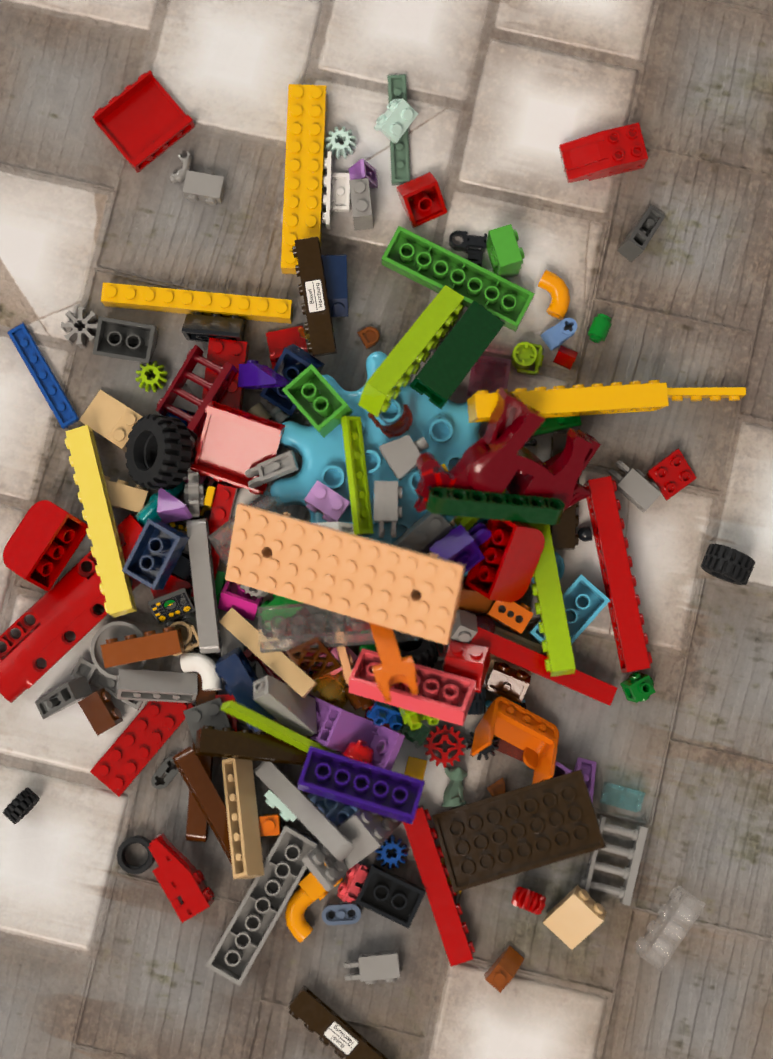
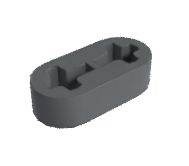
[151,756,179,789]

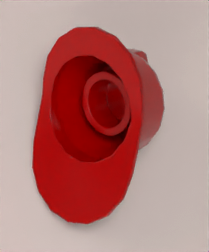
[341,739,374,765]

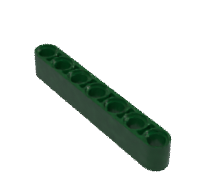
[426,487,565,525]

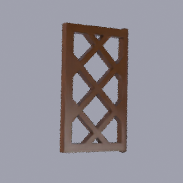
[286,637,341,680]

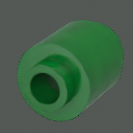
[587,313,612,343]

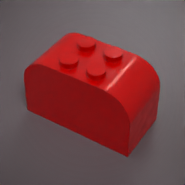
[3,500,88,592]
[465,519,545,602]

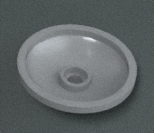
[90,621,147,679]

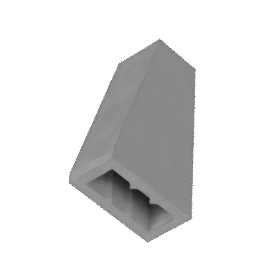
[253,675,317,738]

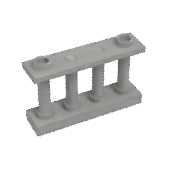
[580,815,648,906]

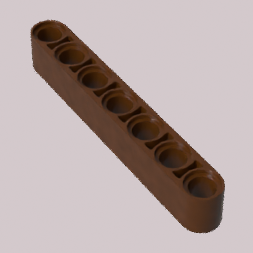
[172,746,232,865]

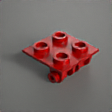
[266,325,308,369]
[647,448,696,501]

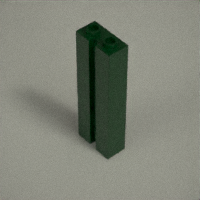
[410,300,505,409]

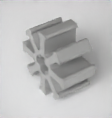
[61,307,99,348]

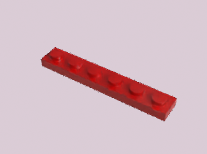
[191,484,238,597]

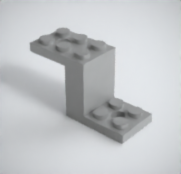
[302,809,402,891]

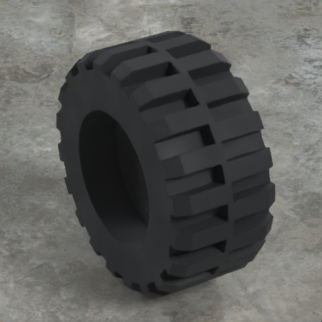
[125,414,193,490]

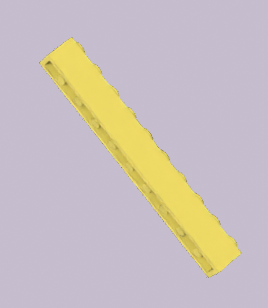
[65,425,137,617]

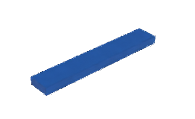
[7,323,79,429]

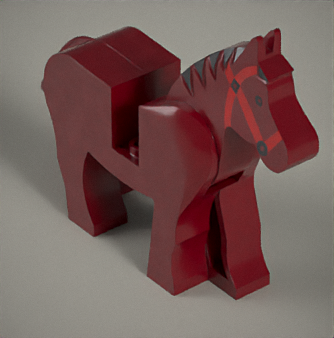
[414,387,601,512]

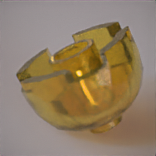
[312,674,348,709]

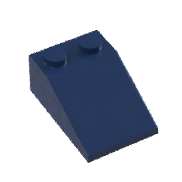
[322,254,349,317]

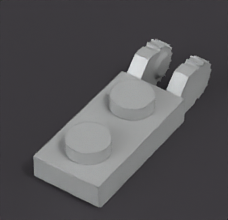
[245,450,299,488]

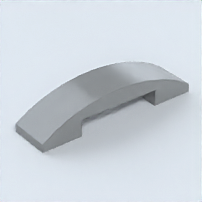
[71,658,143,710]

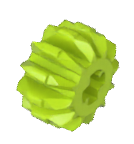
[135,361,168,393]

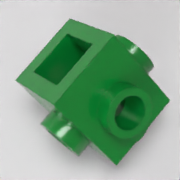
[620,672,655,703]

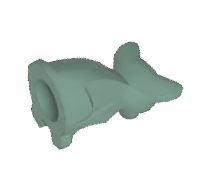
[442,767,467,807]

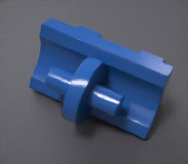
[366,701,403,732]

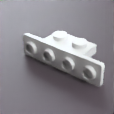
[322,151,350,229]

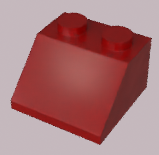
[396,172,448,228]
[444,640,491,693]

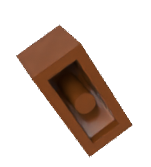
[484,945,525,993]

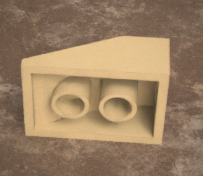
[79,390,142,452]

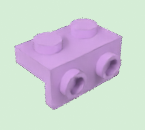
[304,480,350,522]

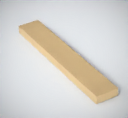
[219,608,317,698]

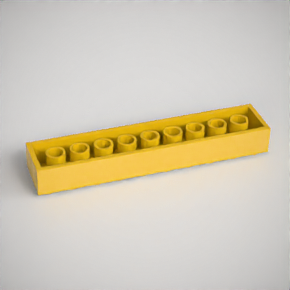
[281,84,327,274]
[467,380,669,423]

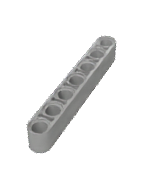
[186,518,222,654]
[253,761,355,862]

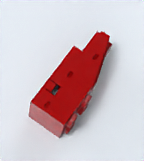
[559,123,648,183]
[148,833,215,923]

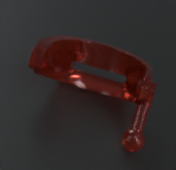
[368,404,413,438]

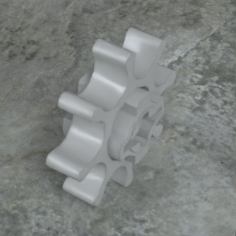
[184,472,204,518]

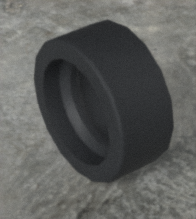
[117,835,155,875]

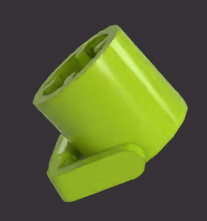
[511,342,544,375]

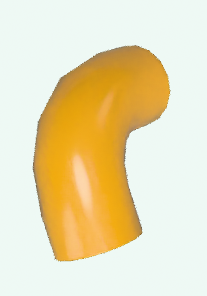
[538,269,570,320]
[285,887,314,943]

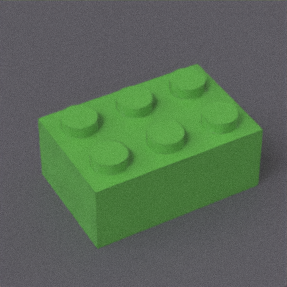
[486,224,525,279]
[282,364,353,437]

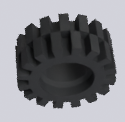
[3,787,40,824]

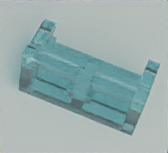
[599,782,645,813]

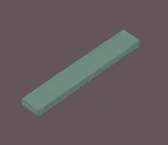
[387,74,410,185]

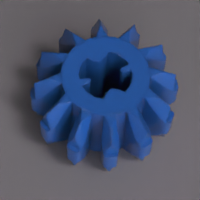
[375,835,408,869]

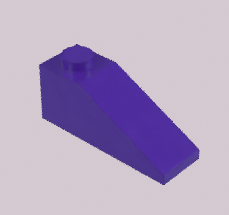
[238,360,290,389]

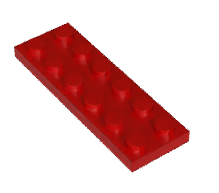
[90,701,195,797]

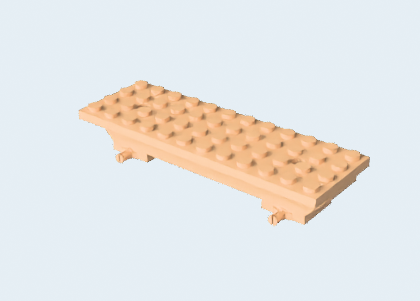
[225,503,465,645]

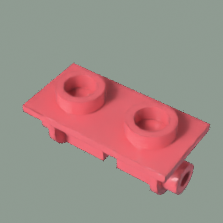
[337,863,369,903]

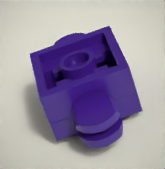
[429,522,491,574]

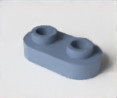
[322,903,361,925]

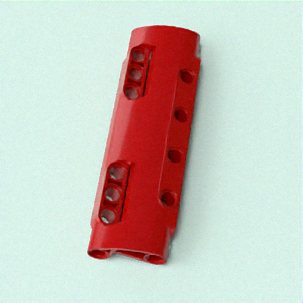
[0,514,143,703]

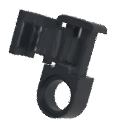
[449,231,487,267]

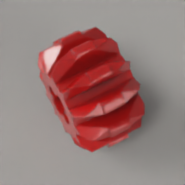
[511,886,546,915]

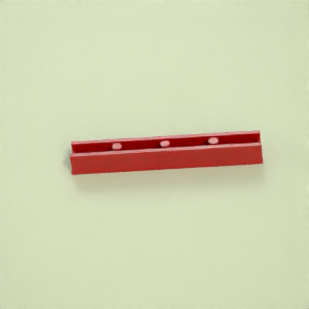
[469,626,618,706]

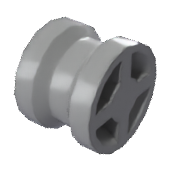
[269,407,291,424]

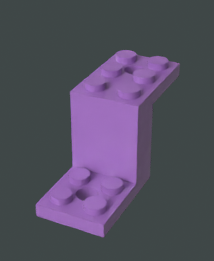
[309,694,405,771]

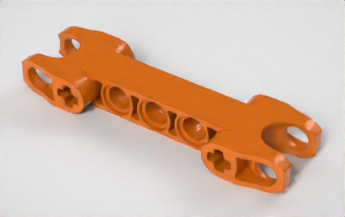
[369,622,418,703]

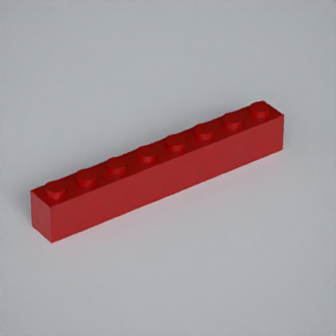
[403,805,475,967]

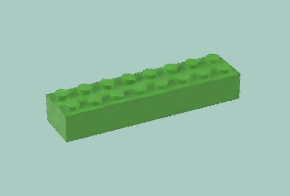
[381,226,535,332]

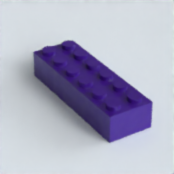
[298,746,425,824]

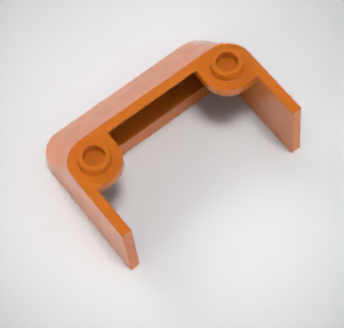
[470,697,559,784]

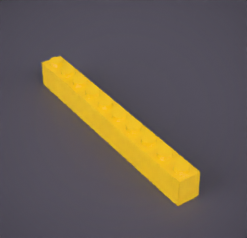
[101,282,294,324]

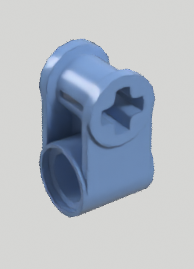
[540,318,577,351]

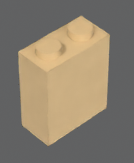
[543,885,607,950]

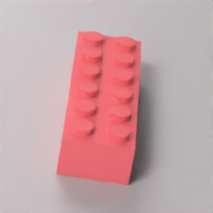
[349,648,476,726]

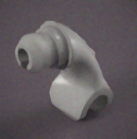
[170,151,192,183]

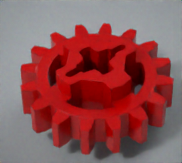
[424,725,466,768]

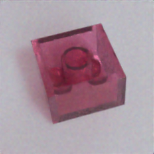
[467,355,511,396]

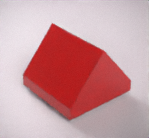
[553,345,578,370]

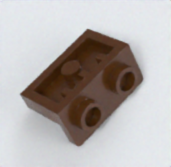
[485,662,531,703]

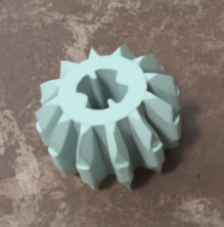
[325,126,356,159]

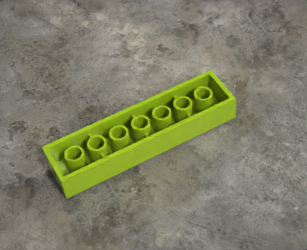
[358,285,464,418]

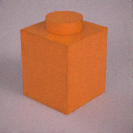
[259,813,282,837]

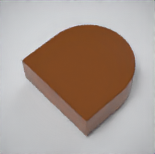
[357,327,380,350]

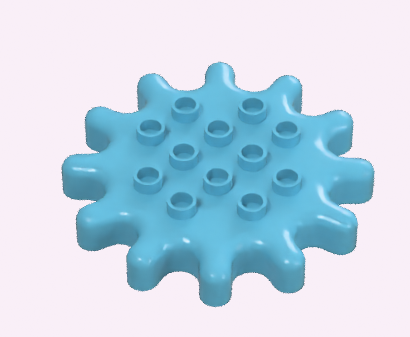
[270,351,489,577]

